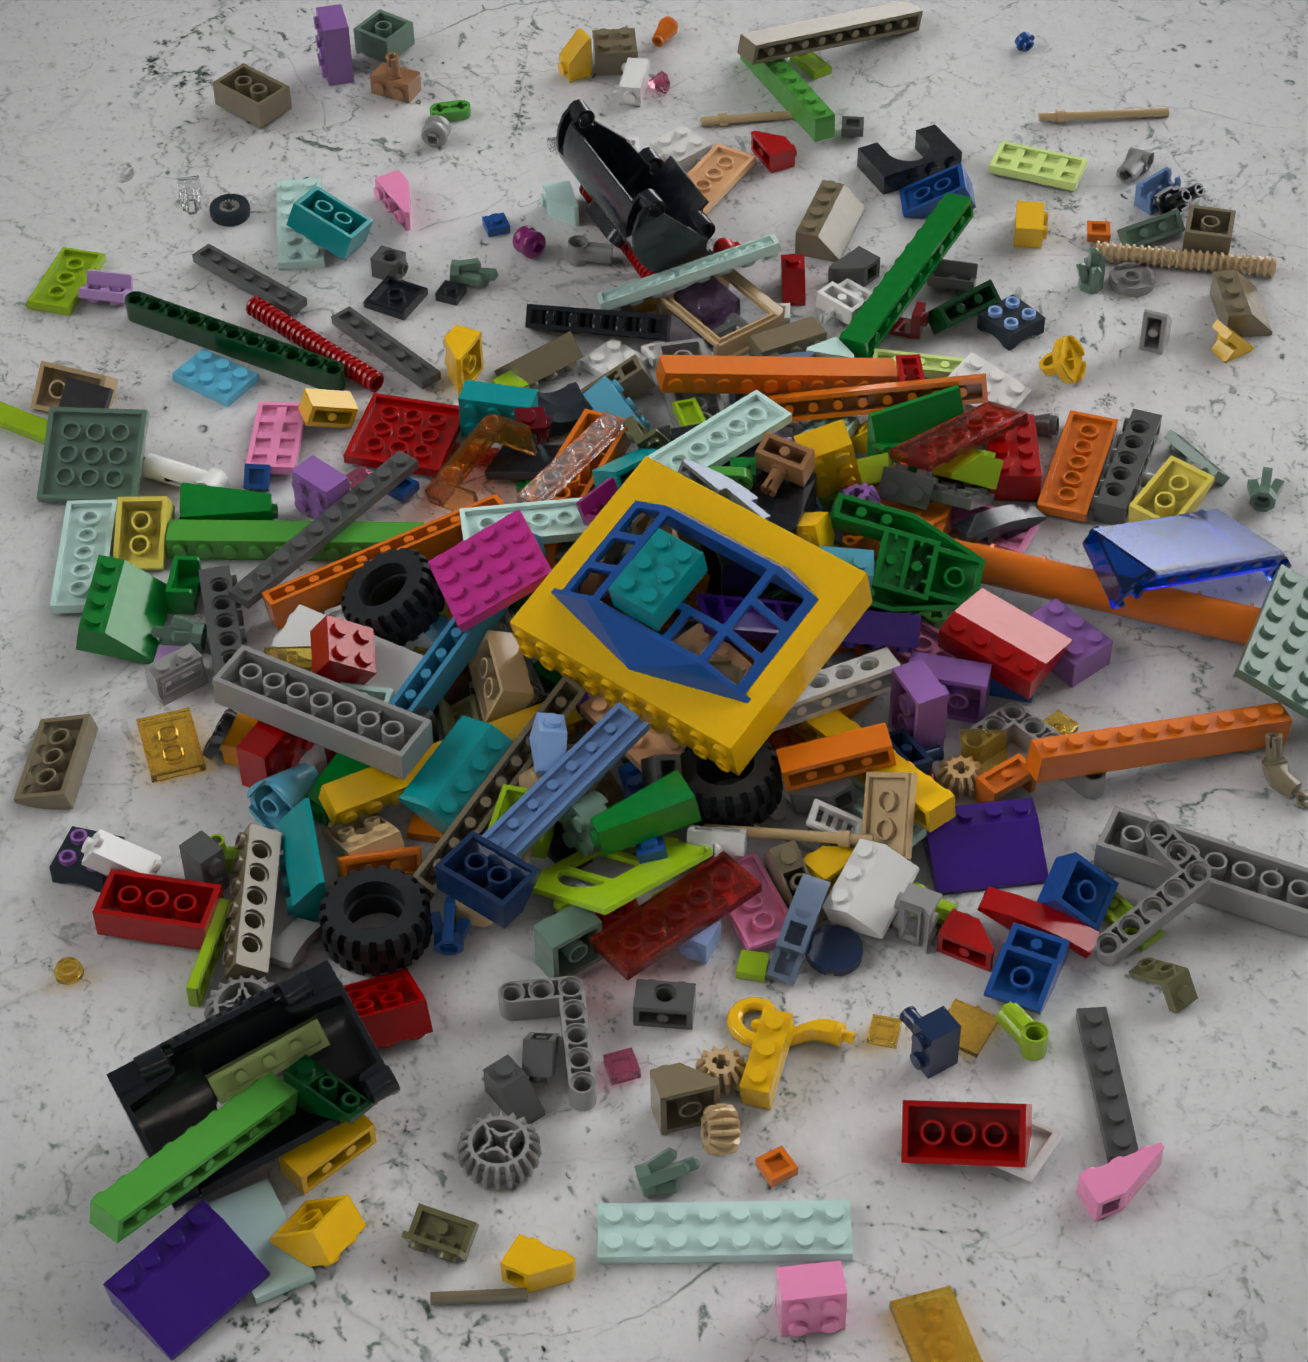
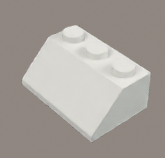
[822,839,919,939]

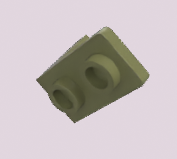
[1129,958,1198,1013]

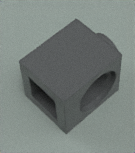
[370,245,409,280]

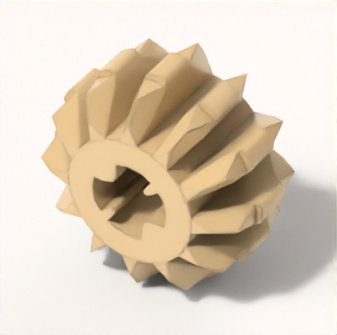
[936,753,983,801]
[695,1044,746,1097]
[700,1103,741,1156]

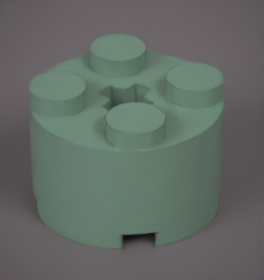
[559,790,608,857]

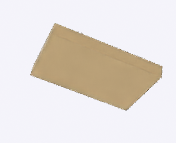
[862,772,917,859]

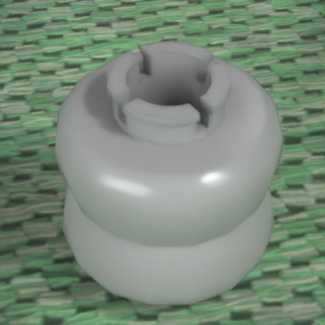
[421,115,451,147]

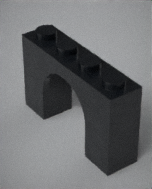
[857,124,962,195]

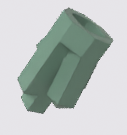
[1076,248,1106,294]
[450,258,498,287]
[1247,467,1284,512]
[151,615,207,651]
[634,1147,700,1198]

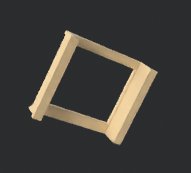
[656,268,784,356]

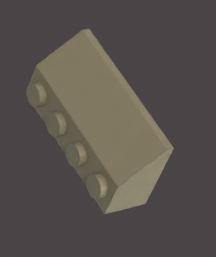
[795,180,865,262]

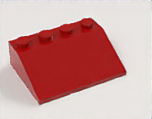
[938,588,1073,700]
[344,968,433,1048]

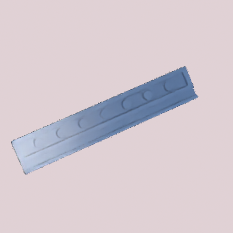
[482,702,650,858]

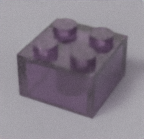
[674,276,740,339]

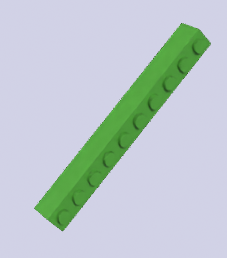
[165,519,424,561]

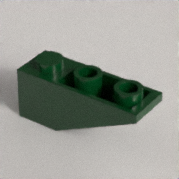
[284,1054,373,1124]

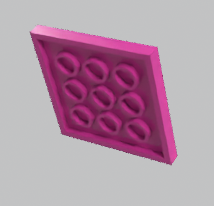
[428,509,552,633]

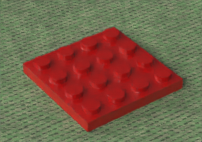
[343,393,461,478]

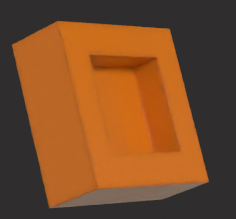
[1086,220,1111,243]
[755,1145,798,1188]

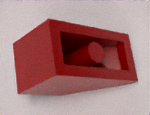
[751,131,797,173]
[780,254,806,306]
[936,909,994,972]

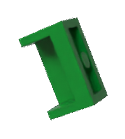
[165,556,202,615]

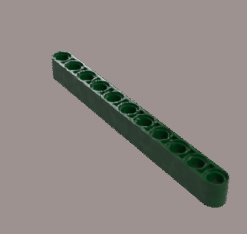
[125,291,346,391]

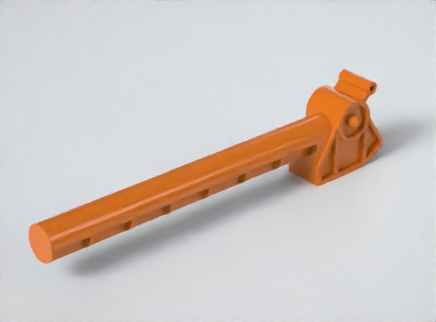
[841,488,1261,645]

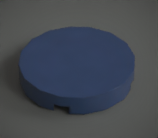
[805,925,863,976]

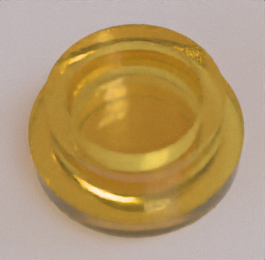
[54,957,84,985]

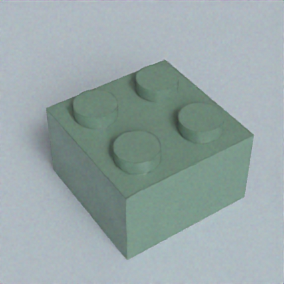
[353,9,415,63]
[533,905,603,978]

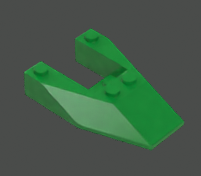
[830,492,986,613]

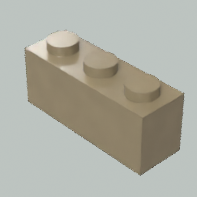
[749,316,827,356]

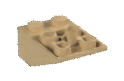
[321,813,405,857]

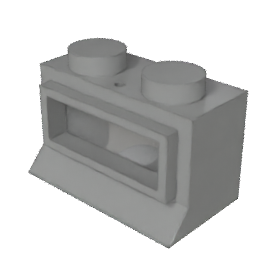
[144,643,210,706]
[893,883,942,954]

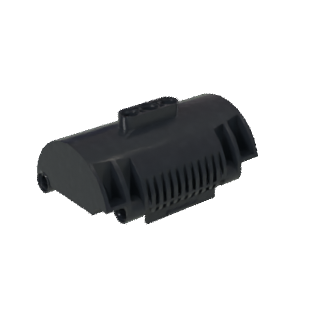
[556,99,715,273]
[106,959,400,1211]

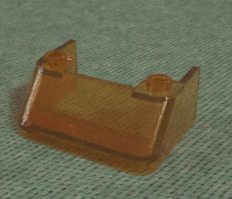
[425,414,538,511]

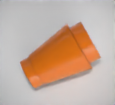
[652,16,678,47]

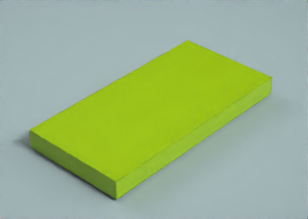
[26,247,106,316]

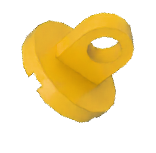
[1039,336,1087,384]

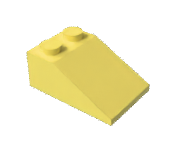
[1128,455,1215,547]
[113,496,175,570]

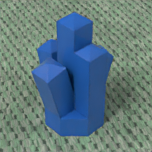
[431,897,471,955]

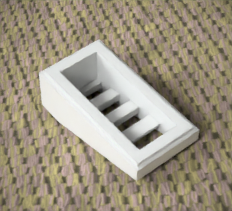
[805,799,863,847]

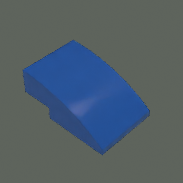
[984,923,1069,1014]

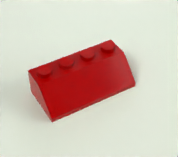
[901,1100,1032,1167]

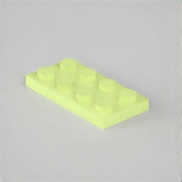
[989,141,1088,191]

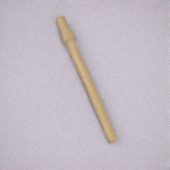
[1038,108,1169,123]
[700,111,794,127]
[704,824,874,848]

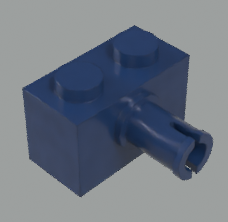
[889,728,944,776]
[899,1006,961,1079]

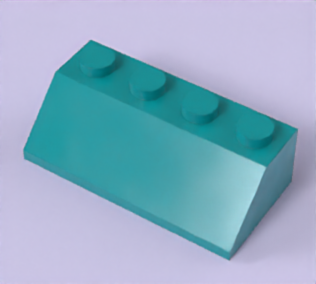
[398,715,514,834]
[278,798,326,922]

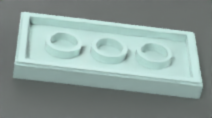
[209,1178,316,1305]

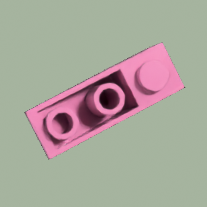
[373,170,411,231]
[1076,1142,1164,1221]

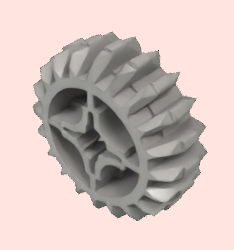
[204,974,274,1020]
[457,1111,542,1191]

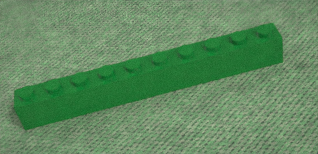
[839,192,974,358]

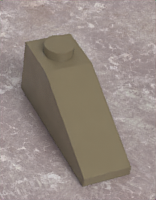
[580,354,656,409]

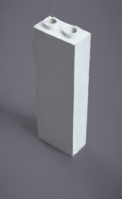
[271,604,423,695]

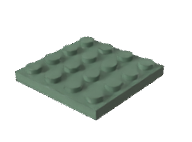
[37,407,149,503]

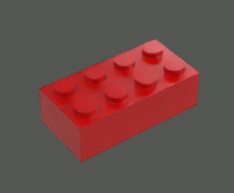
[983,413,1042,500]
[236,721,314,788]
[92,869,224,950]

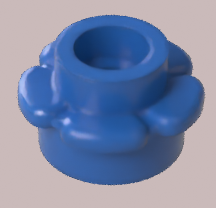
[1015,31,1035,51]

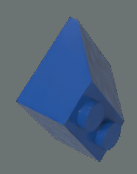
[1037,852,1119,931]

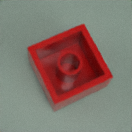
[310,615,376,685]

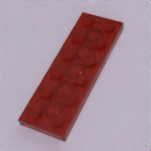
[889,401,1028,471]
[590,851,762,981]

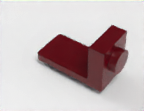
[888,301,929,339]
[514,406,551,444]

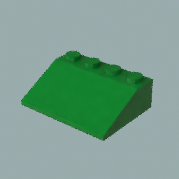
[866,385,969,472]
[76,555,168,664]

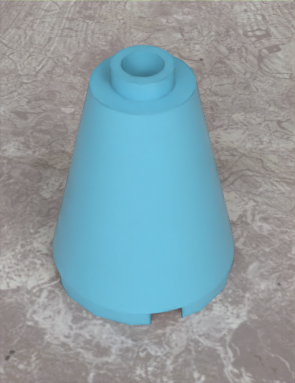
[247,763,319,832]

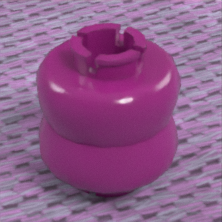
[512,225,546,259]

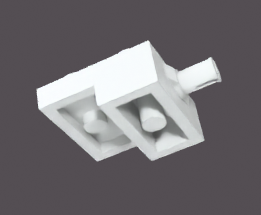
[649,125,712,173]
[816,278,872,325]
[687,825,749,860]

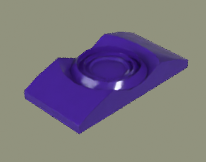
[696,593,800,644]

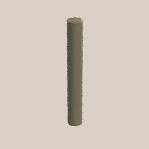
[430,1288,528,1305]

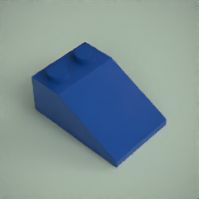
[900,163,976,218]

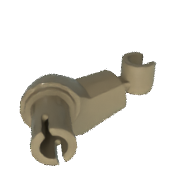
[1261,733,1308,808]

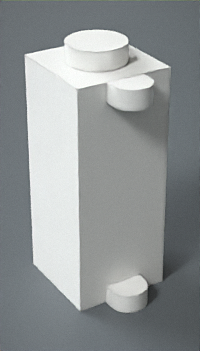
[613,57,649,106]
[81,829,162,876]

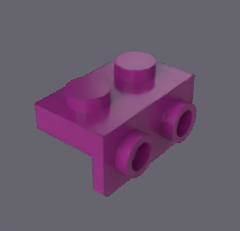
[576,477,618,526]

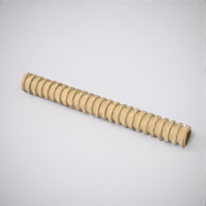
[1095,241,1277,278]

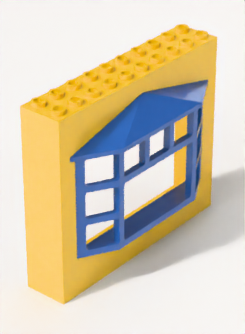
[509,456,873,776]

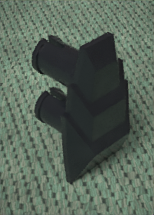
[1153,183,1205,215]

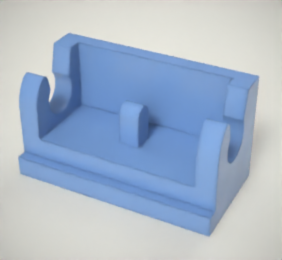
[1134,167,1181,215]

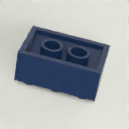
[435,831,541,929]

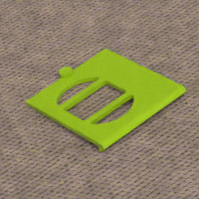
[532,836,713,915]

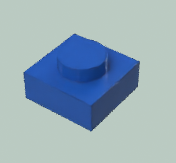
[482,212,510,237]
[243,463,271,491]
[387,477,420,503]

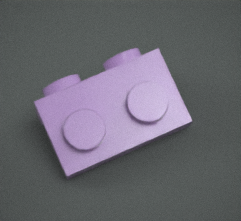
[78,269,133,306]

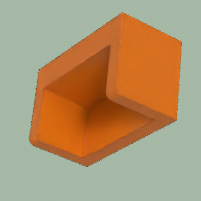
[974,753,1036,803]

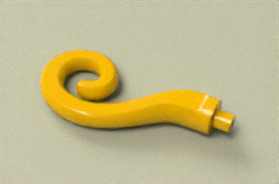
[727,997,856,1048]

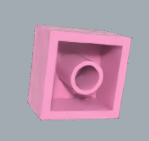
[775,1260,847,1337]

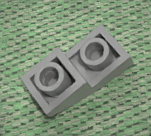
[269,918,322,968]

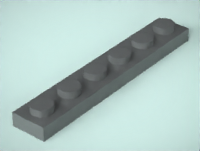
[192,244,307,316]
[331,306,441,390]
[1076,1007,1139,1163]

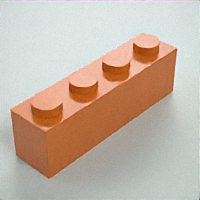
[776,722,896,792]

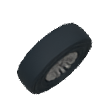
[209,194,250,226]

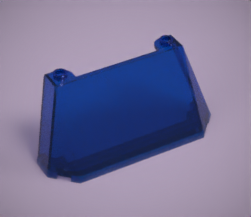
[1082,509,1292,609]

